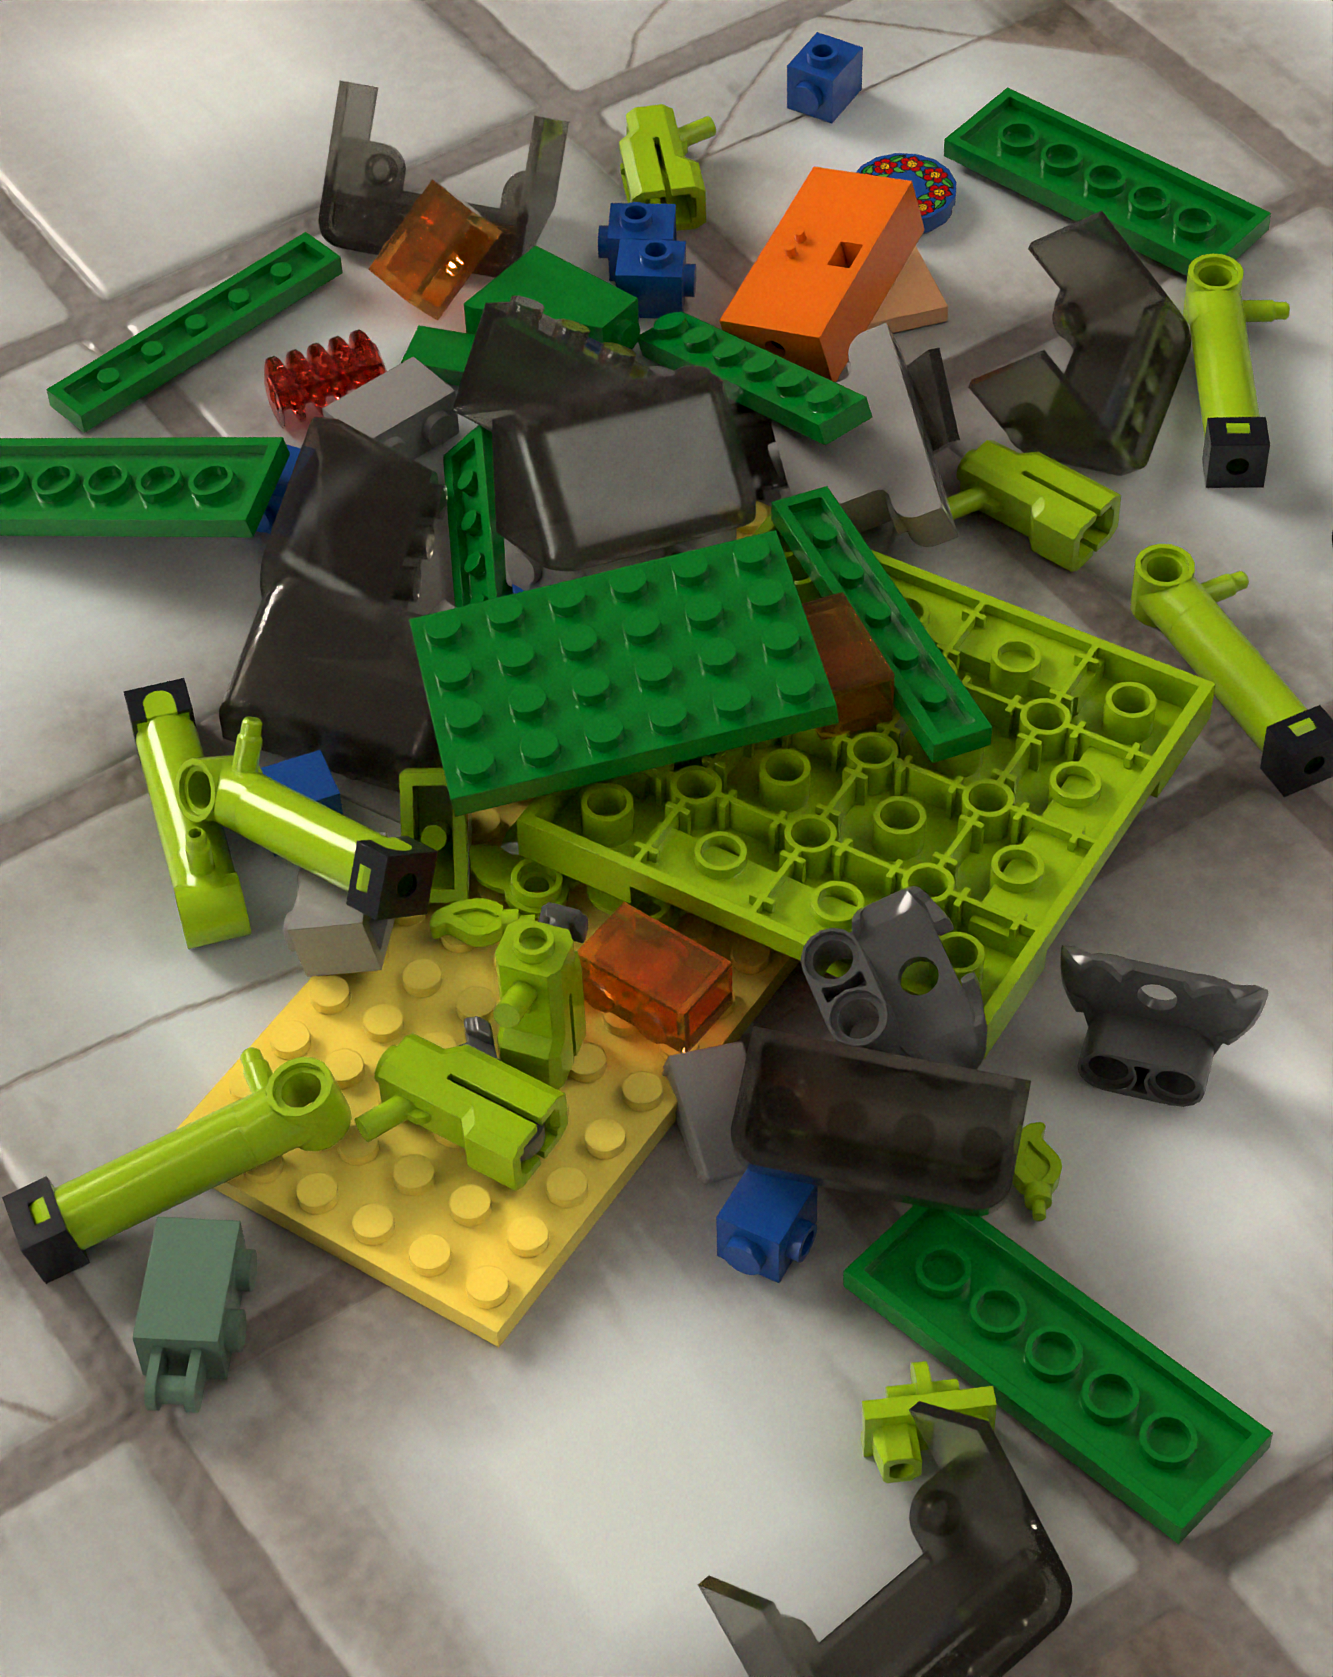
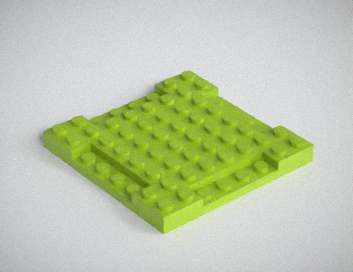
[517,513,1216,1059]

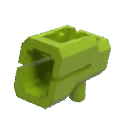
[619,104,716,231]
[947,440,1121,572]

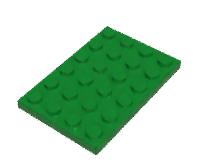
[409,530,839,817]

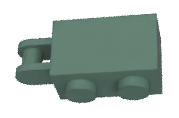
[132,1217,257,1413]

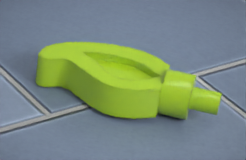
[429,898,536,947]
[1009,1122,1062,1221]

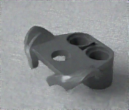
[801,886,987,1082]
[1060,945,1269,1107]

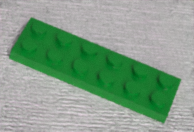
[944,87,1271,276]
[0,437,290,538]
[843,1184,1273,1544]

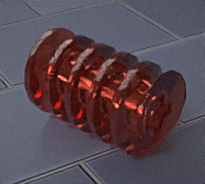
[264,329,387,428]

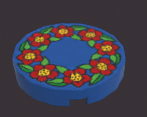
[856,153,957,233]

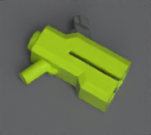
[493,902,588,1089]
[355,1016,568,1191]

